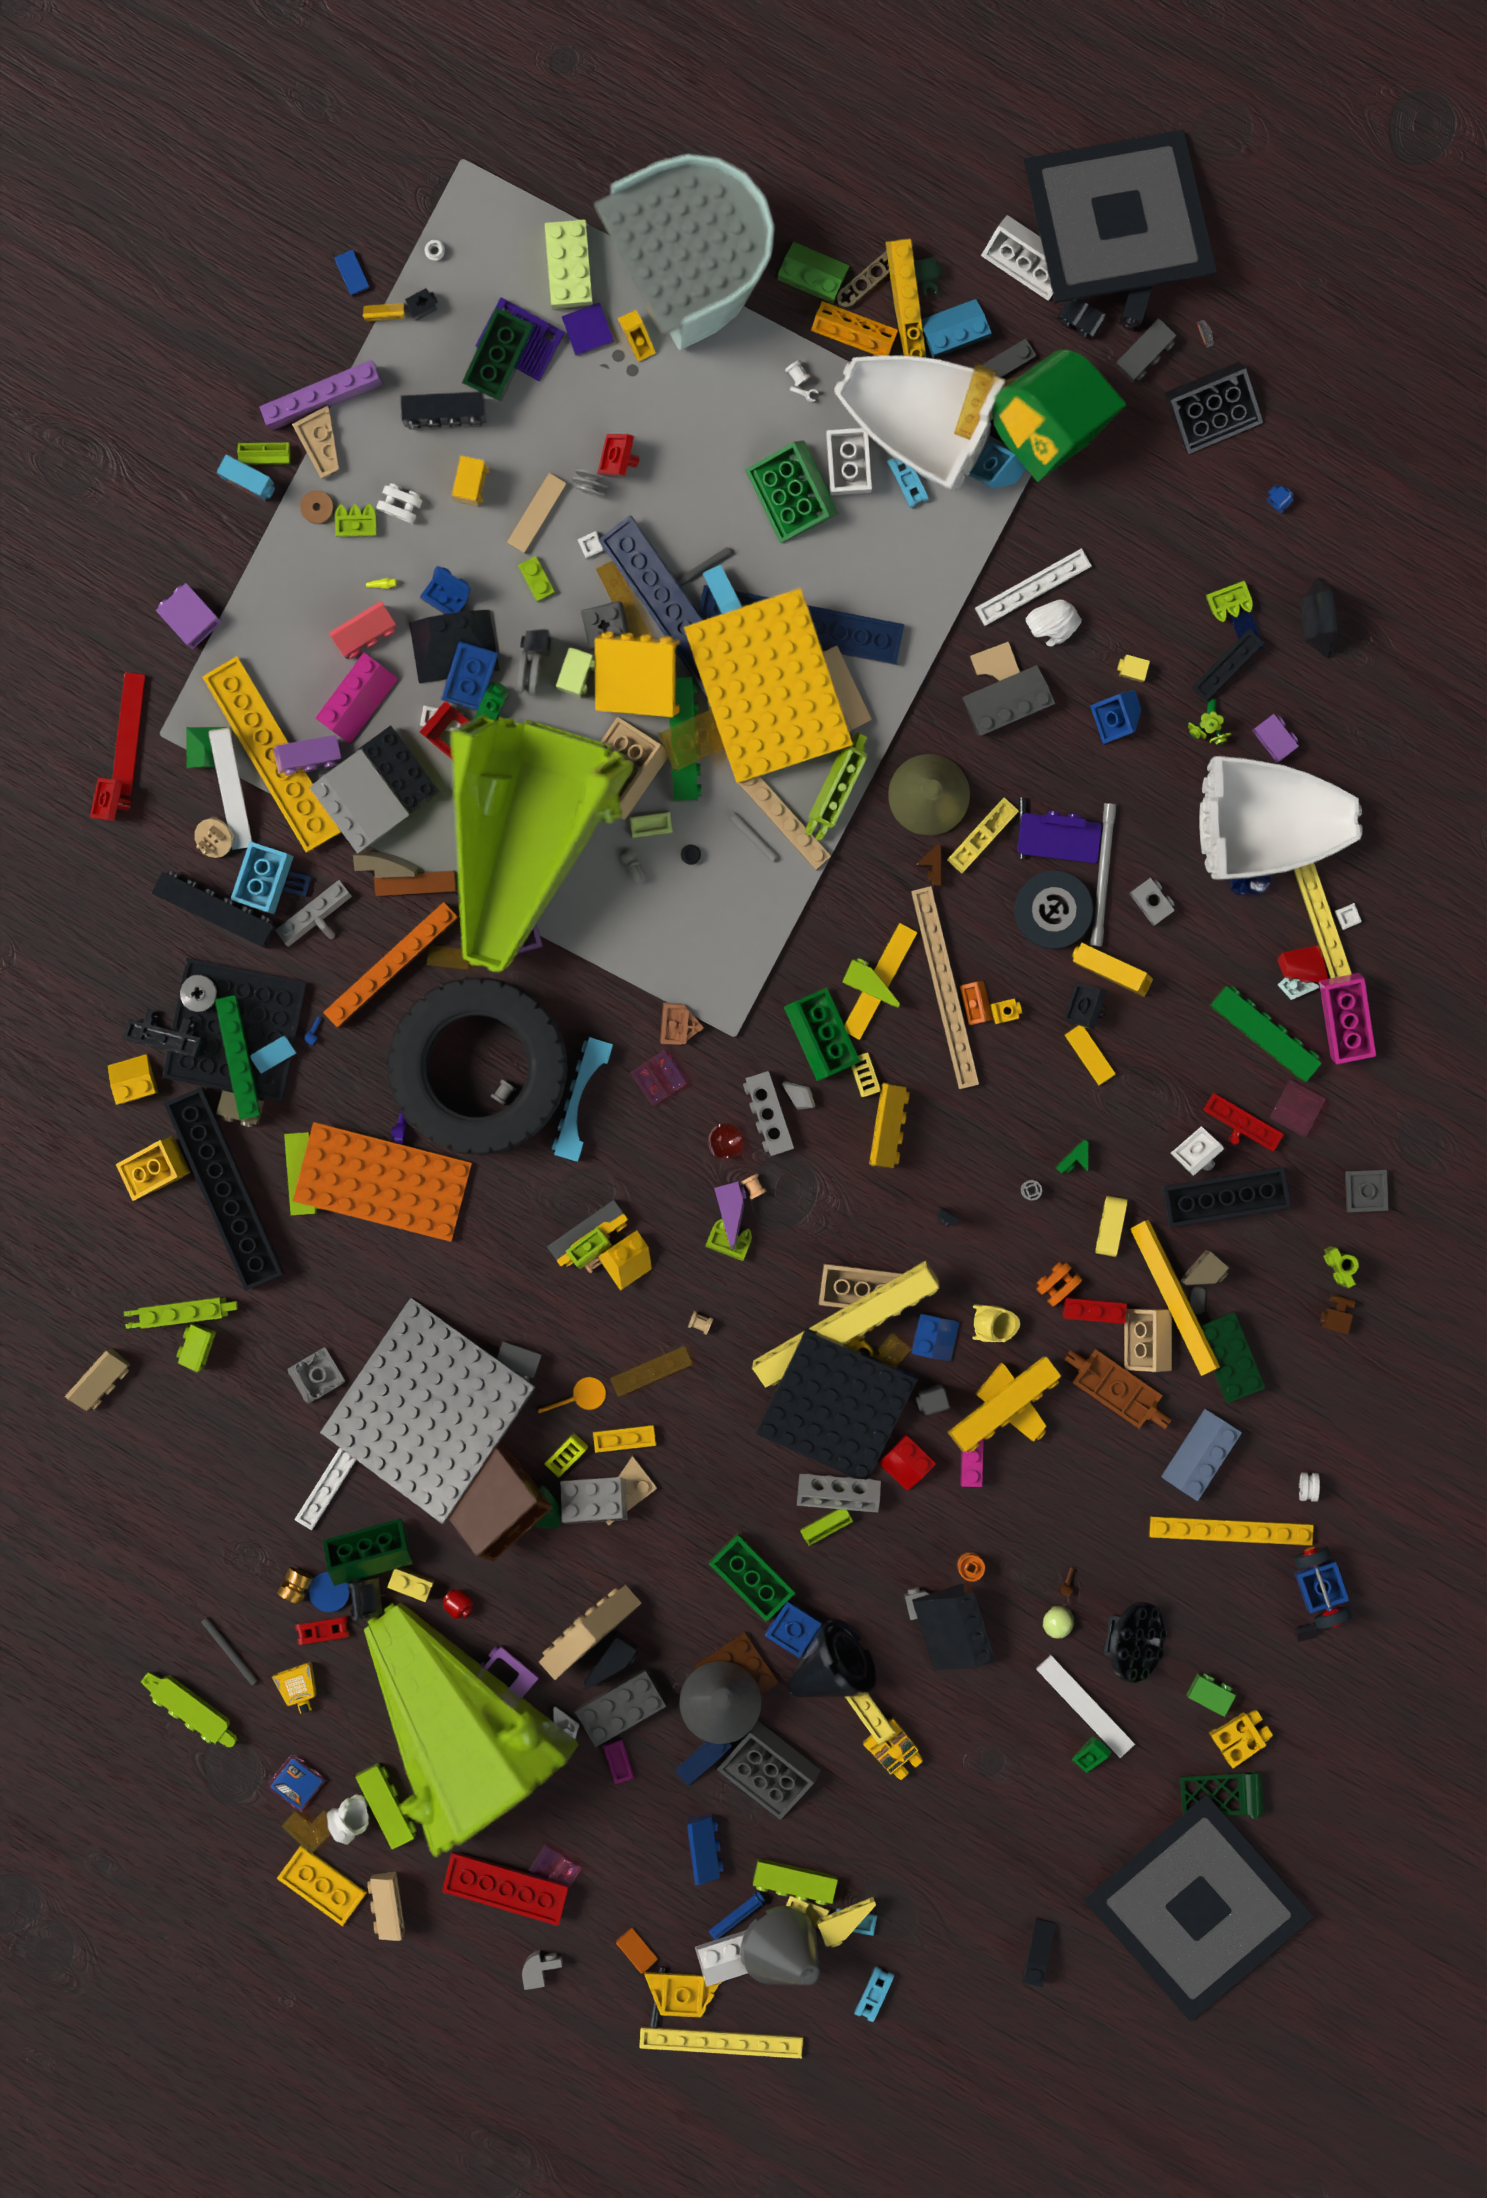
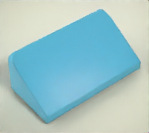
[250,1035,296,1074]

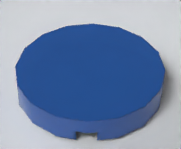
[309,1571,350,1612]

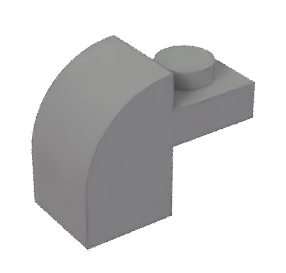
[522,1950,563,1990]

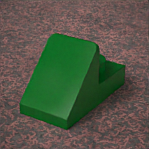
[1055,1139,1088,1174]
[1072,1737,1112,1773]

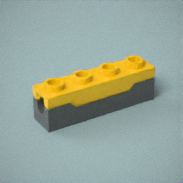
[547,1199,628,1267]

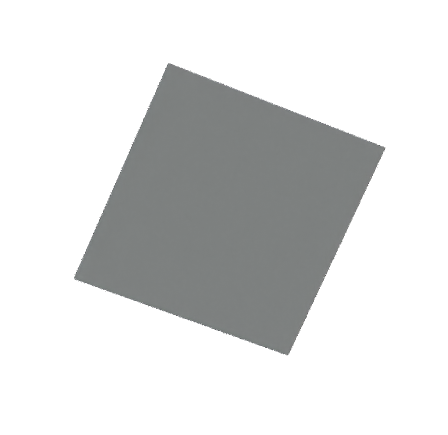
[160,159,1031,1037]

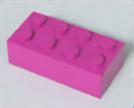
[1319,973,1376,1064]

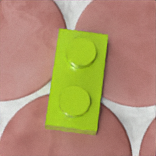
[518,556,555,602]

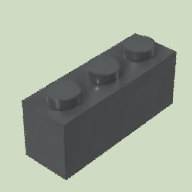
[1115,318,1176,383]
[915,1384,949,1415]

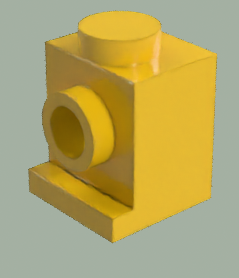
[990,999,1022,1024]

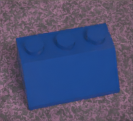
[687,1814,723,1885]

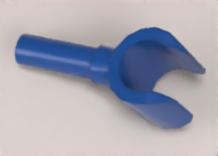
[305,1016,322,1046]

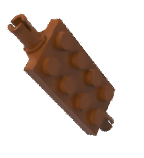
[1064,1349,1172,1430]

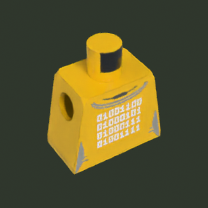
[272,1662,317,1714]

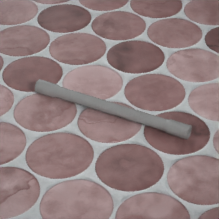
[1090,803,1116,946]

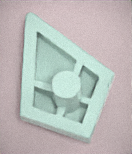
[1277,978,1319,1000]

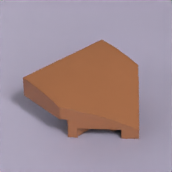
[660,1002,704,1045]

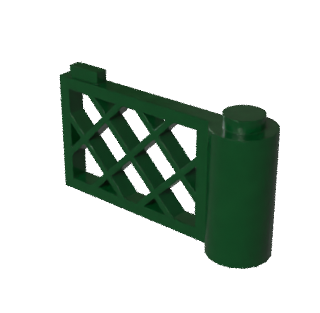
[1180,1771,1265,1819]

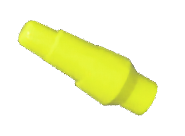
[366,578,397,589]

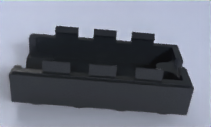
[358,725,440,814]

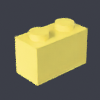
[387,1567,435,1602]

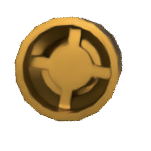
[277,1567,313,1605]

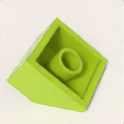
[176,1323,216,1372]

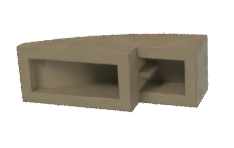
[353,850,420,878]

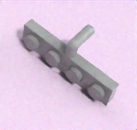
[275,880,352,947]

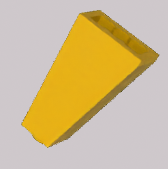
[1072,943,1153,997]
[976,1362,1046,1442]

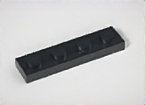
[1191,629,1264,702]

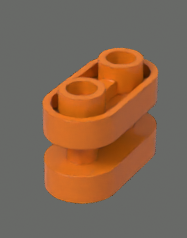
[1036,1261,1082,1307]

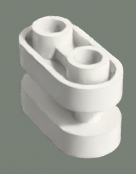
[376,483,423,524]

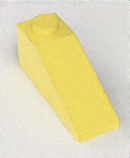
[817,1897,876,1947]

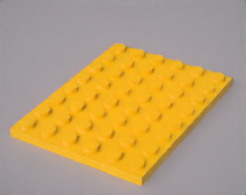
[684,588,853,783]

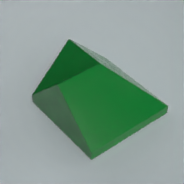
[186,727,228,768]

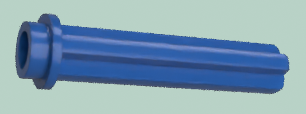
[709,1891,766,1940]

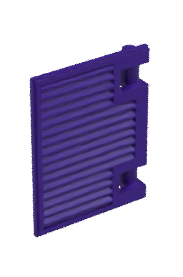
[475,297,565,382]

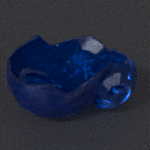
[1230,874,1271,895]

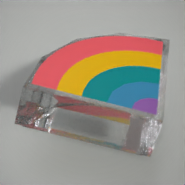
[1197,320,1214,348]

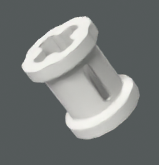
[785,360,811,387]

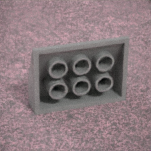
[309,748,411,854]

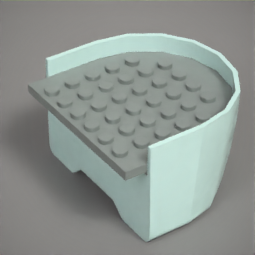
[594,155,773,350]

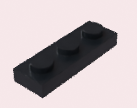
[934,1207,959,1227]

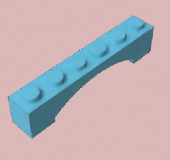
[552,1037,613,1162]

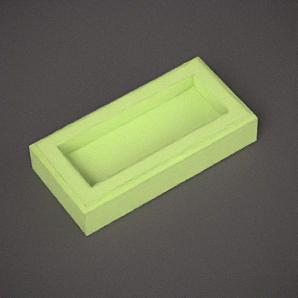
[630,812,673,838]

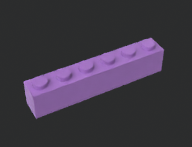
[259,360,384,431]

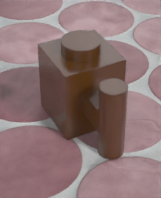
[1320,1294,1356,1334]

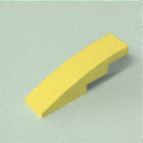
[947,798,1019,873]

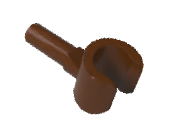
[1060,1567,1075,1597]

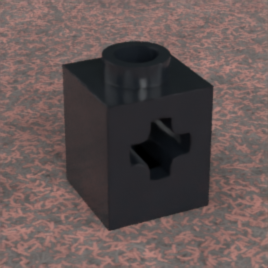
[405,288,439,321]

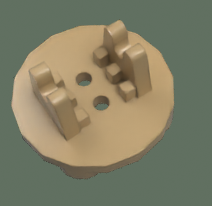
[195,817,235,858]

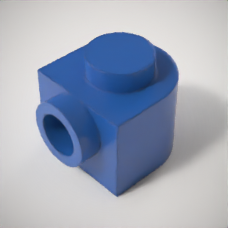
[1266,484,1294,513]

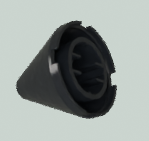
[787,1619,877,1697]

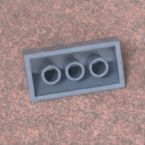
[1161,1409,1242,1501]

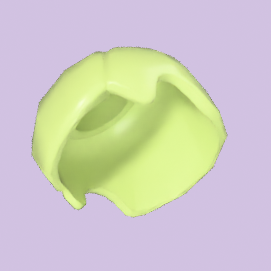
[1043,1606,1074,1639]

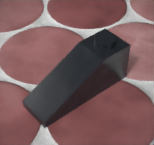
[520,629,552,657]
[1021,1918,1056,1987]

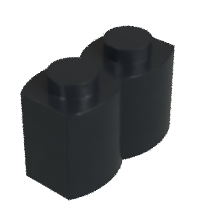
[1058,299,1106,339]

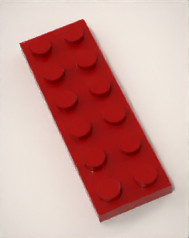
[442,1851,570,1926]

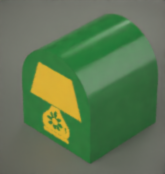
[992,350,1126,482]

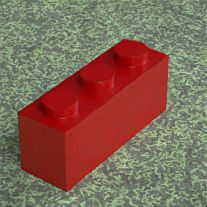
[1062,1297,1127,1324]

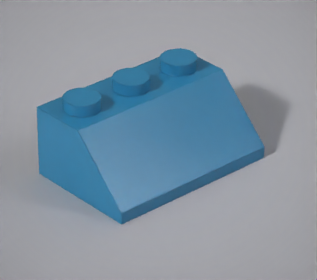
[921,299,991,359]

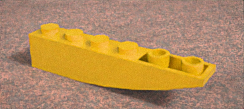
[886,239,926,358]

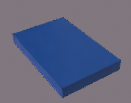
[441,641,498,711]

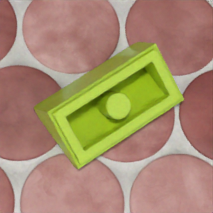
[566,1227,612,1269]

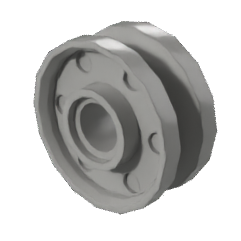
[517,651,541,696]

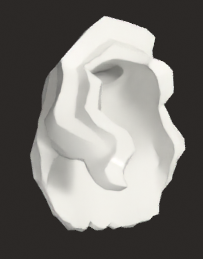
[1026,600,1082,647]

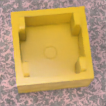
[452,455,490,507]

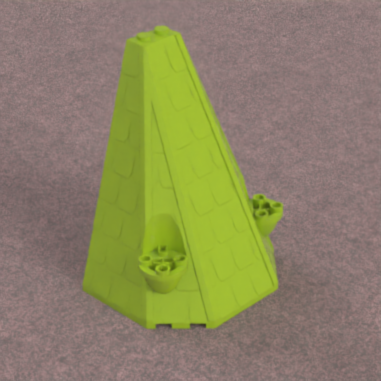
[451,716,633,972]
[364,1602,579,1857]

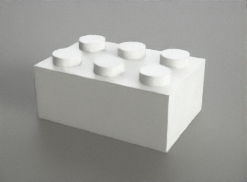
[826,428,872,495]

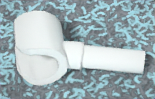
[790,386,819,403]

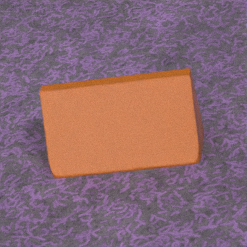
[960,981,993,1025]
[616,1928,658,1974]

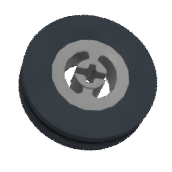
[1014,871,1093,949]

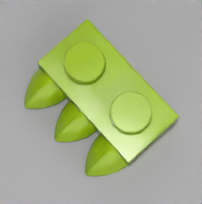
[335,503,377,537]
[1206,581,1253,622]
[705,1218,752,1261]

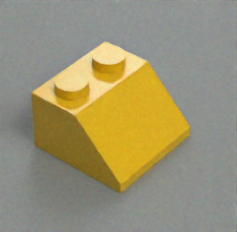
[108,1054,159,1105]
[598,1230,652,1290]

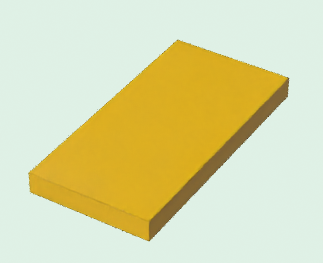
[277,1844,367,1926]

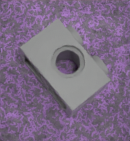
[1129,878,1175,926]

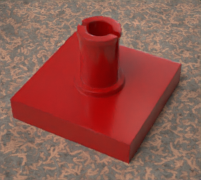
[597,434,640,476]
[90,778,131,822]

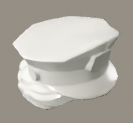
[327,1794,369,1845]

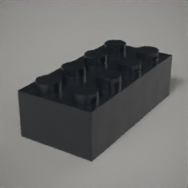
[400,391,486,430]

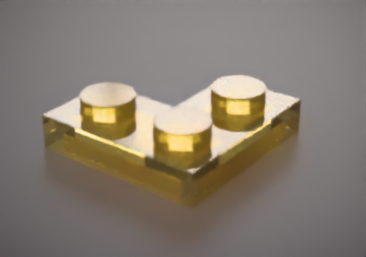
[281,1809,330,1854]

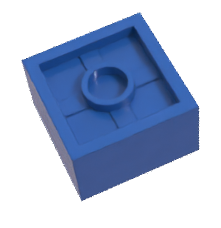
[765,1600,821,1658]

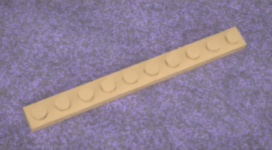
[911,886,979,1089]

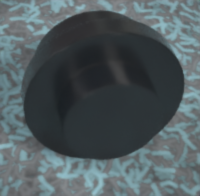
[681,844,701,865]

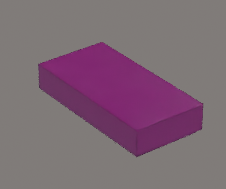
[603,1739,634,1784]

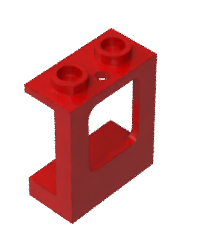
[419,701,470,760]

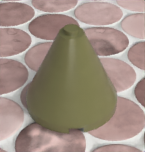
[888,754,970,836]

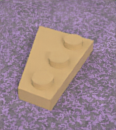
[292,405,340,479]
[606,1456,657,1525]

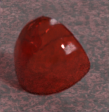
[708,1123,743,1159]

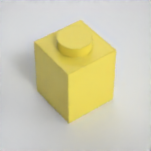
[1117,654,1150,683]

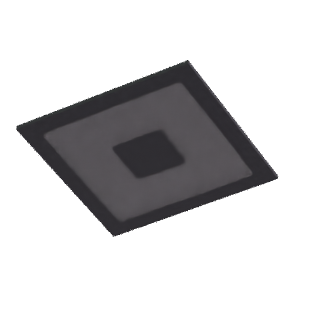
[1023,130,1217,304]
[1083,1794,1314,2022]

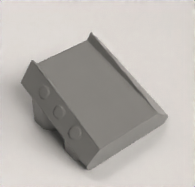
[288,1347,345,1404]

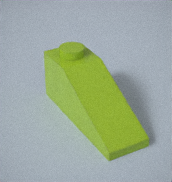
[842,958,900,1008]

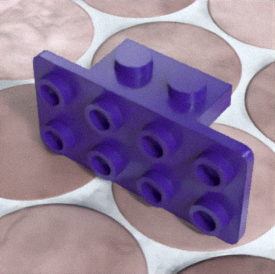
[1017,811,1102,863]

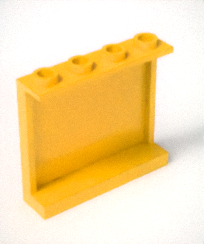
[595,631,679,717]

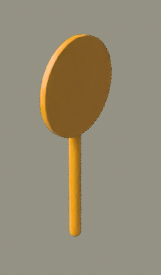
[538,1377,606,1413]

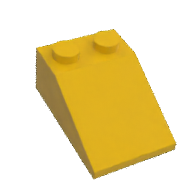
[116,1136,191,1201]

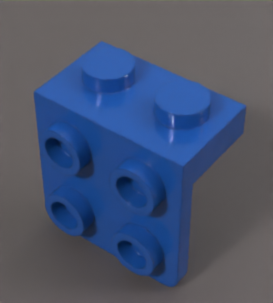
[420,566,471,614]

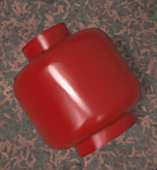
[443,1589,473,1619]

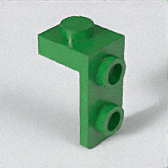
[474,682,511,721]

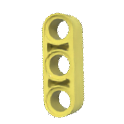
[1095,1195,1127,1257]

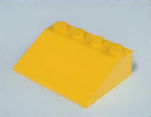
[869,1084,910,1168]

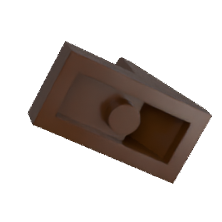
[915,845,941,886]

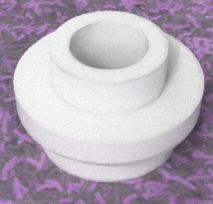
[425,240,445,261]

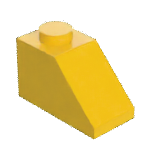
[617,310,656,362]

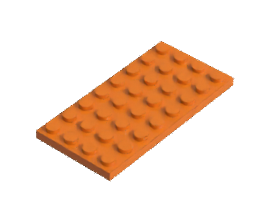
[293,1122,472,1242]

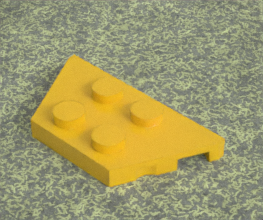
[644,1972,722,2017]

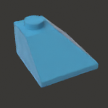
[969,441,1026,489]

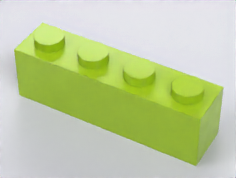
[284,1132,320,1216]
[355,1763,416,1850]
[753,1858,838,1905]

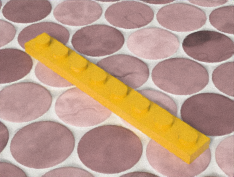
[1149,1516,1313,1545]

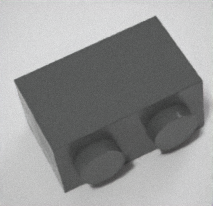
[497,1341,542,1380]

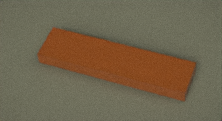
[374,870,457,896]

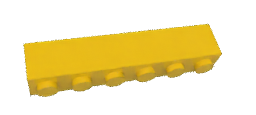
[948,1357,1061,1452]

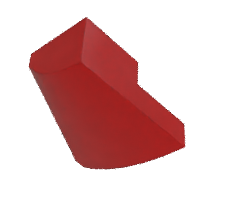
[1277,945,1328,983]

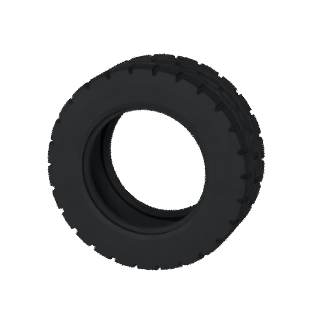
[388,977,568,1155]

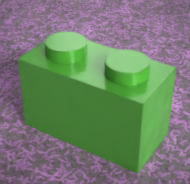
[1186,1673,1236,1717]

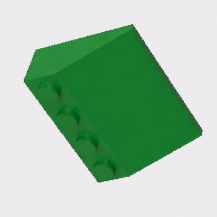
[745,440,839,543]

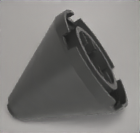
[680,1661,761,1744]
[740,1906,819,1985]

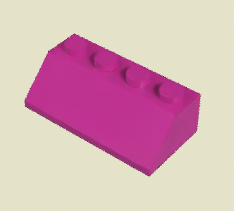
[315,652,398,744]

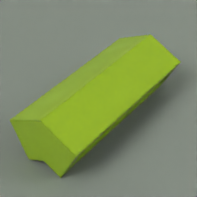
[237,442,291,465]
[800,1509,853,1546]

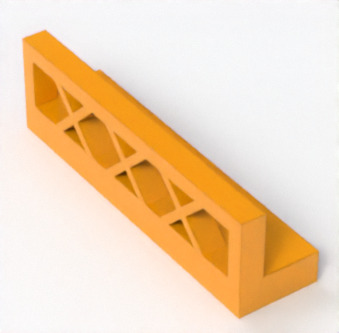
[811,301,898,356]

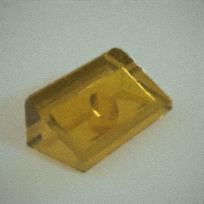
[427,945,469,970]
[872,1333,911,1367]

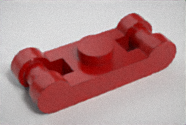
[295,1616,350,1645]

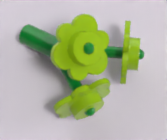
[1188,699,1232,745]

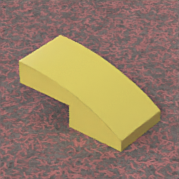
[786,1895,830,1929]

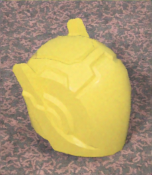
[973,1304,1020,1342]

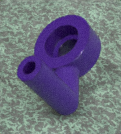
[391,1112,406,1144]

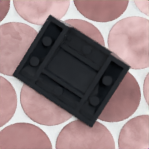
[409,610,500,683]

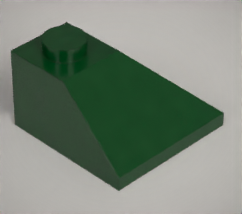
[533,1482,564,1529]

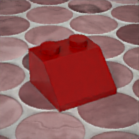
[878,1433,936,1491]

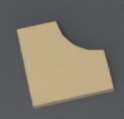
[970,642,1020,681]

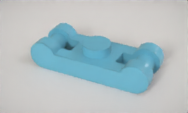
[887,458,929,509]
[854,1966,894,2022]

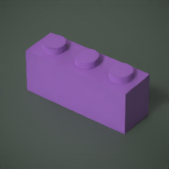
[273,735,341,775]

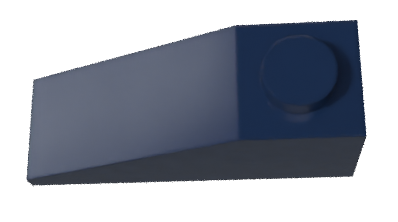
[674,1741,732,1785]

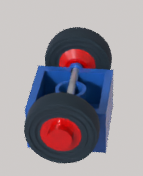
[1294,1547,1352,1629]

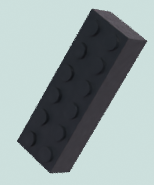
[151,870,277,949]
[1161,1167,1291,1227]

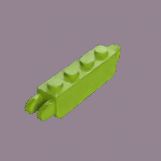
[805,733,867,841]
[124,1297,238,1329]
[141,1671,238,1748]

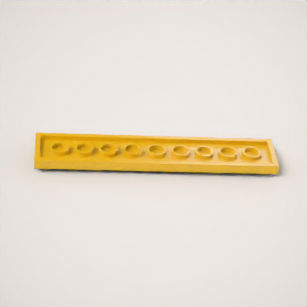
[202,656,341,853]

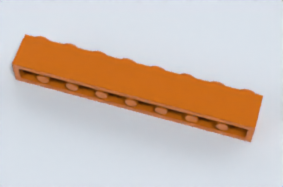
[323,902,459,1028]

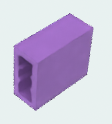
[156,583,222,650]

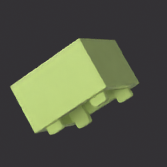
[556,647,595,698]

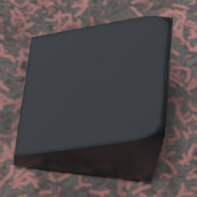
[1294,1622,1318,1642]

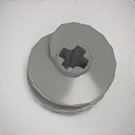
[572,469,608,496]
[180,975,217,1012]

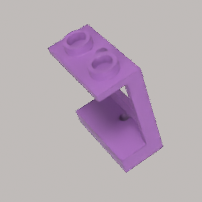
[480,1645,539,1698]

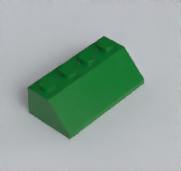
[784,988,860,1081]

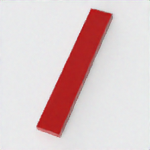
[112,672,146,797]

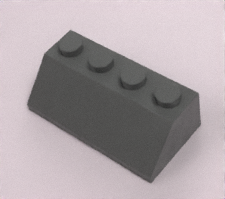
[962,665,1055,736]

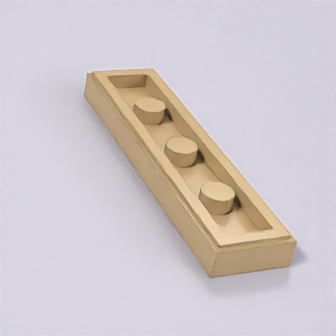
[507,473,567,554]

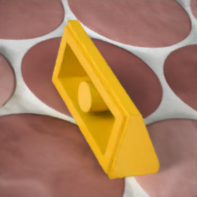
[363,303,406,322]

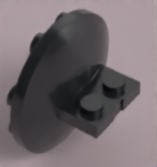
[1103,1602,1168,1683]

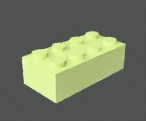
[545,220,593,310]

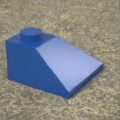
[1090,690,1141,744]

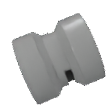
[1021,1180,1042,1201]

